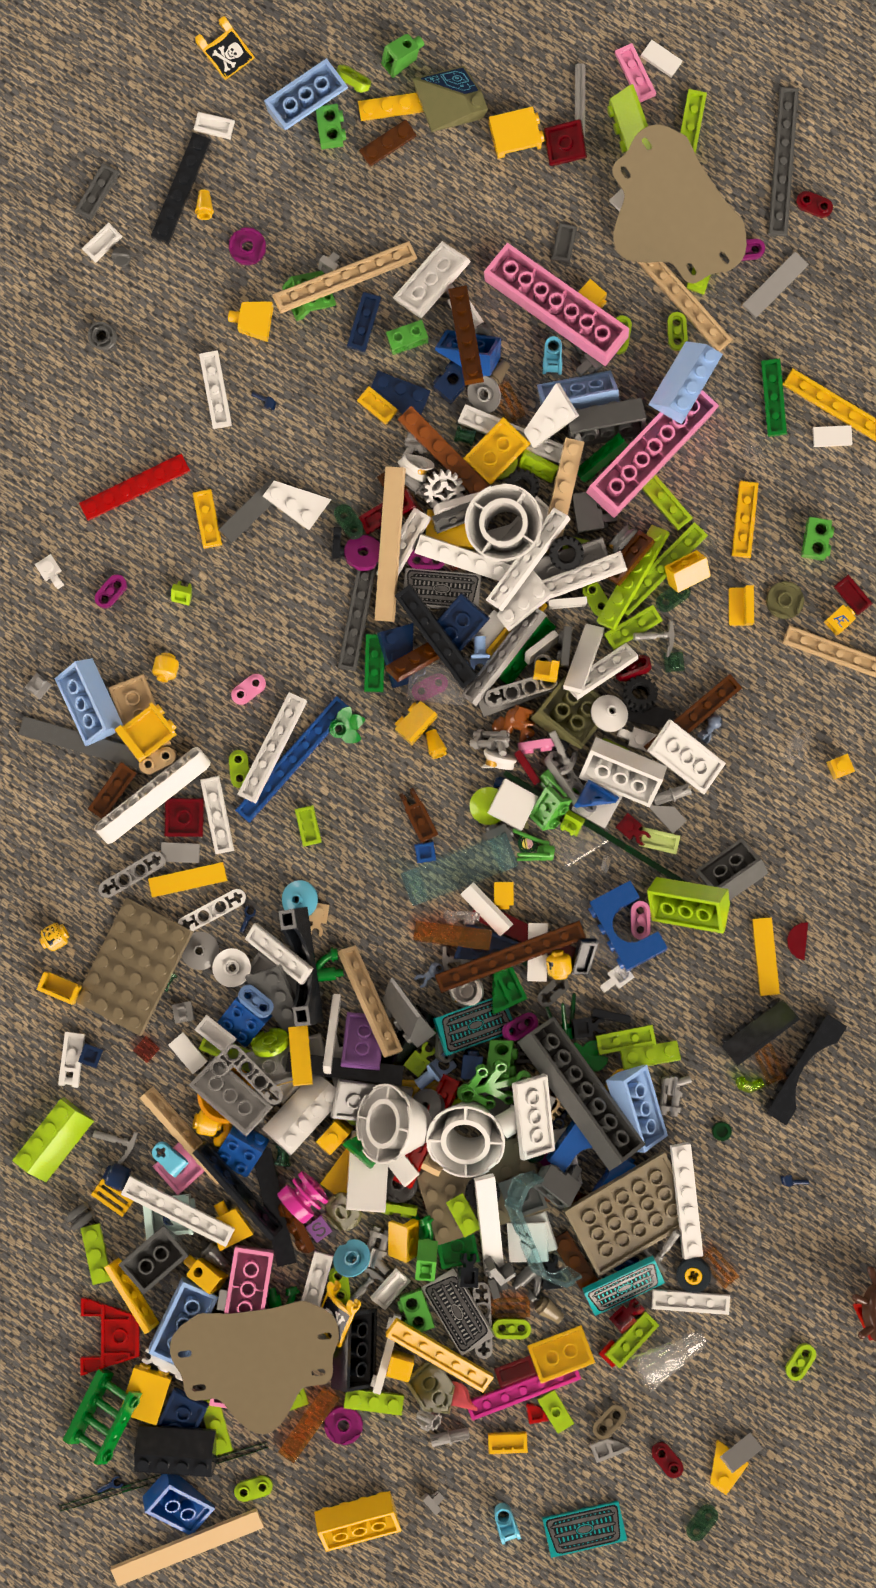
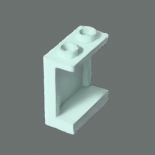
[143,1193,196,1240]

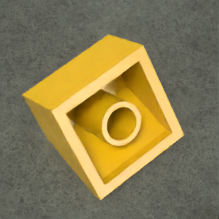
[395,701,437,745]

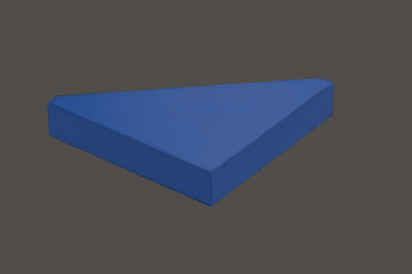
[574,780,619,808]

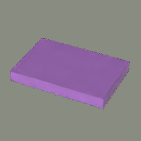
[341,1012,382,1070]

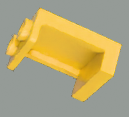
[489,107,544,159]
[114,702,176,763]
[122,1363,173,1425]

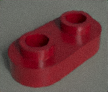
[796,191,833,218]
[615,655,652,682]
[651,1442,684,1478]

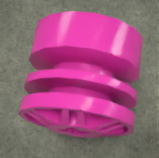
[277,1171,329,1224]

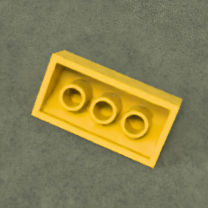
[314,1491,401,1552]

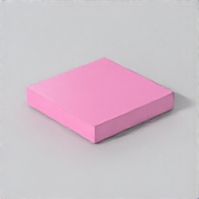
[152,1143,204,1195]

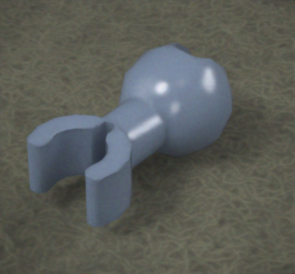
[697,714,722,744]
[414,963,444,988]

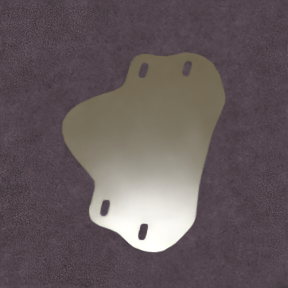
[612,124,747,283]
[170,1301,339,1434]

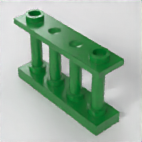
[63,1369,142,1465]

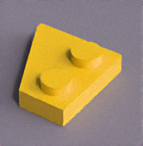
[710,1440,749,1495]

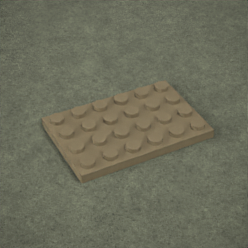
[76,897,194,1036]
[417,1137,549,1245]
[563,1150,679,1277]

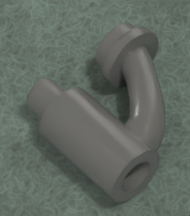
[512,1262,542,1303]

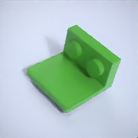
[282,271,336,321]

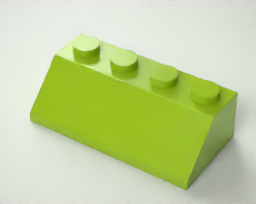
[607,84,652,153]
[647,877,730,934]
[12,1097,94,1182]

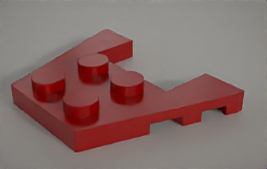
[80,1297,140,1376]

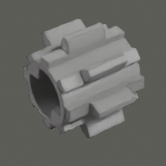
[416,1408,442,1432]

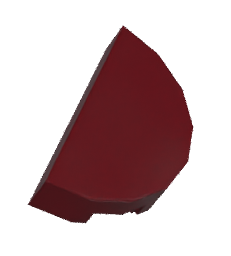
[514,750,540,785]
[786,922,808,961]

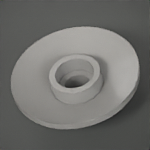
[467,376,501,413]
[182,932,219,970]

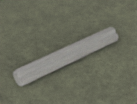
[575,63,585,137]

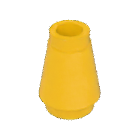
[195,189,214,220]
[425,729,447,759]

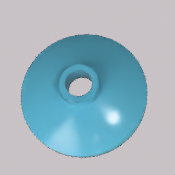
[282,880,318,916]
[333,1239,370,1277]

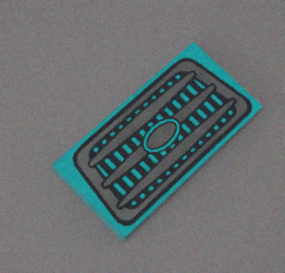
[433,998,513,1056]
[582,1255,665,1316]
[542,1500,627,1558]

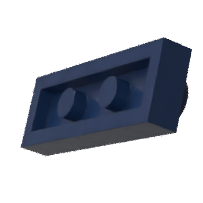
[347,292,381,353]

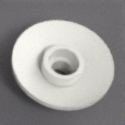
[591,695,628,732]
[212,948,251,987]

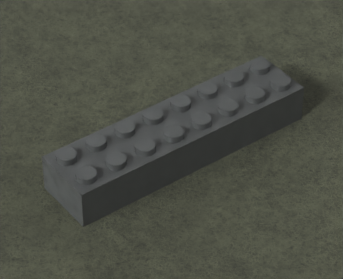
[517,1016,646,1171]

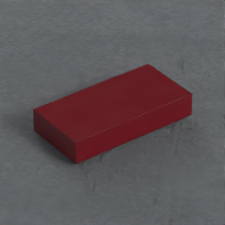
[833,574,873,616]
[494,1355,537,1388]

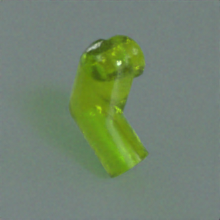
[736,1076,765,1093]

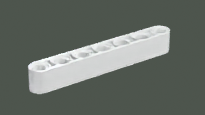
[94,747,211,844]

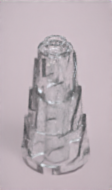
[630,1331,707,1392]

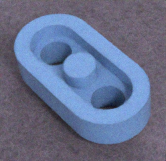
[238,985,274,1018]

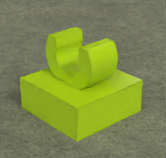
[171,581,192,606]
[560,810,585,836]

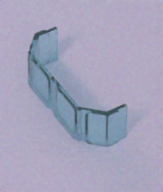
[400,833,518,906]
[505,1171,582,1288]

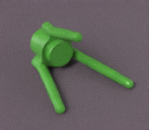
[539,769,580,798]
[512,829,555,861]

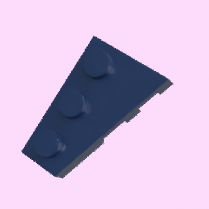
[371,371,431,415]
[377,623,413,688]
[453,923,520,960]

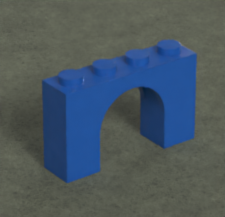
[588,880,668,972]
[546,1120,636,1192]

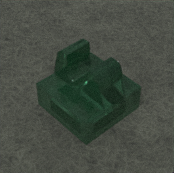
[663,651,685,673]

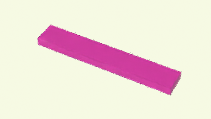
[468,1370,581,1421]

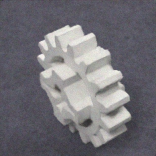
[423,469,465,508]

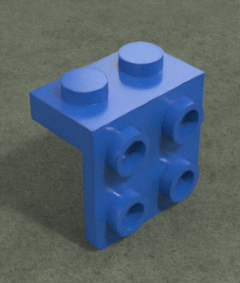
[218,994,272,1047]
[217,1126,269,1177]

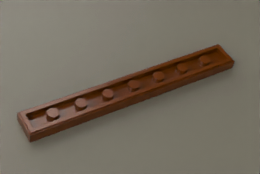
[435,920,586,993]

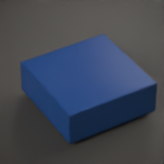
[415,842,436,863]

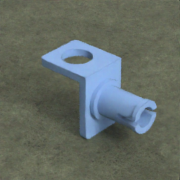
[470,636,490,671]
[414,1052,457,1090]

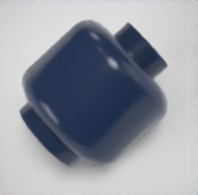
[103,1163,131,1192]

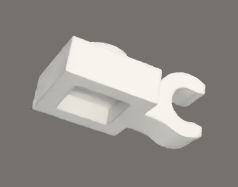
[35,554,64,589]
[600,965,634,993]

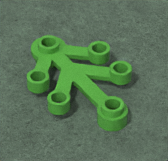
[457,1059,532,1109]

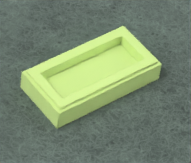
[639,827,680,854]

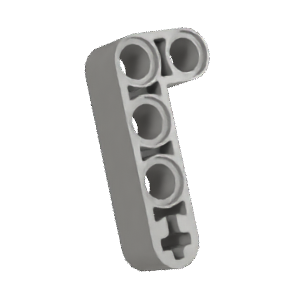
[484,654,557,708]
[210,1045,283,1105]

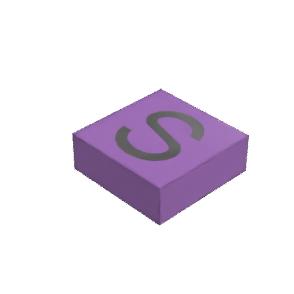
[305,1215,333,1243]

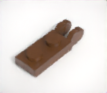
[399,788,438,843]
[278,1203,315,1253]

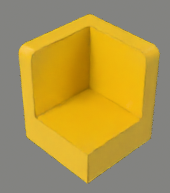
[533,660,560,683]

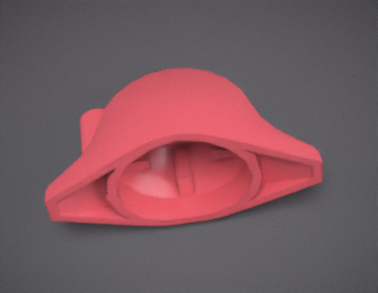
[451,1381,477,1411]

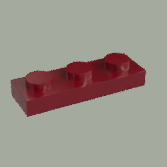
[359,489,417,534]

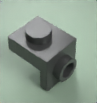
[482,824,514,844]
[484,1256,516,1286]

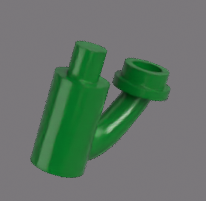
[316,947,344,982]
[411,1214,434,1240]
[267,1286,300,1309]

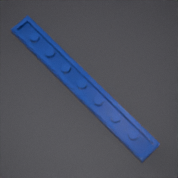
[235,696,348,823]

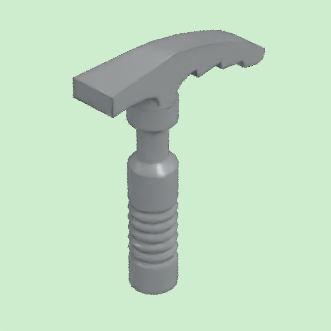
[633,621,674,657]
[549,730,578,775]
[442,946,472,971]
[93,1130,138,1164]
[644,1229,681,1273]
[350,1267,386,1302]

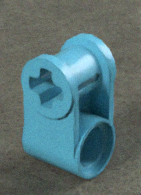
[542,336,562,375]
[152,1141,189,1177]
[494,1503,521,1545]

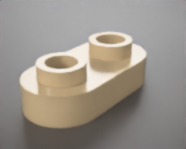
[139,747,176,775]

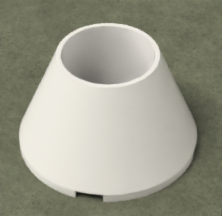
[465,484,542,561]
[356,1084,432,1164]
[426,1101,505,1177]

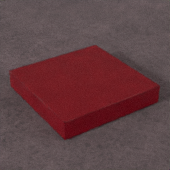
[544,119,587,166]
[164,798,204,837]

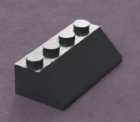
[719,999,800,1066]
[331,1308,377,1392]
[134,1424,216,1477]

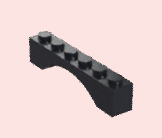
[278,907,324,1027]
[764,1013,847,1126]

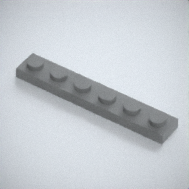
[461,609,547,706]

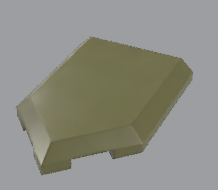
[405,1361,455,1414]

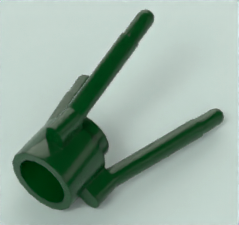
[545,993,576,1039]

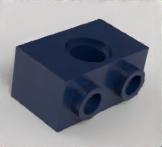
[433,361,467,404]
[461,1049,483,1080]

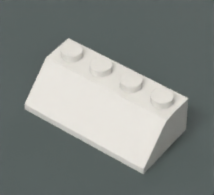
[579,737,667,807]
[262,1075,336,1155]

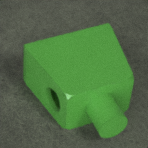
[381,34,424,78]

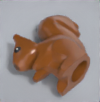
[492,705,535,743]

